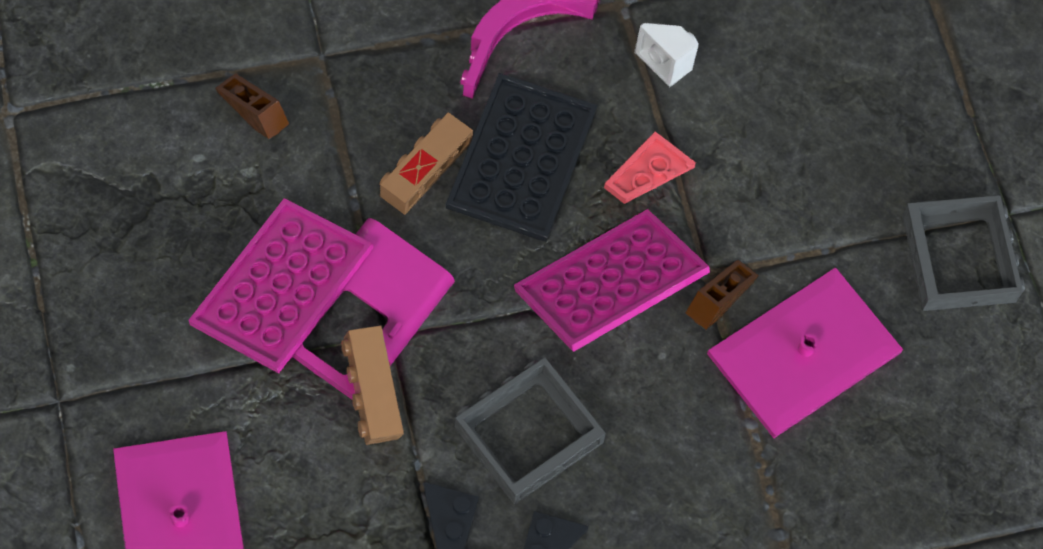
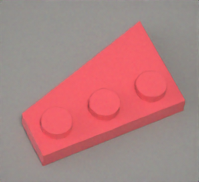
[604,131,696,204]

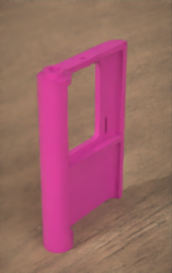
[291,218,455,400]

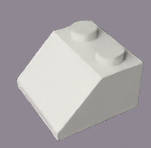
[635,23,699,87]

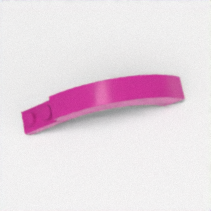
[460,0,600,99]

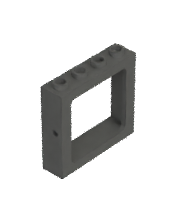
[902,195,1025,311]
[454,357,606,505]

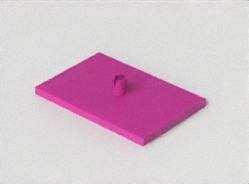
[188,198,374,373]
[514,209,710,352]
[707,267,903,438]
[113,431,243,549]

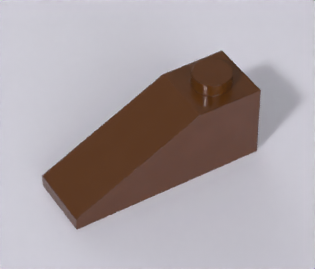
[215,73,289,139]
[685,260,759,330]

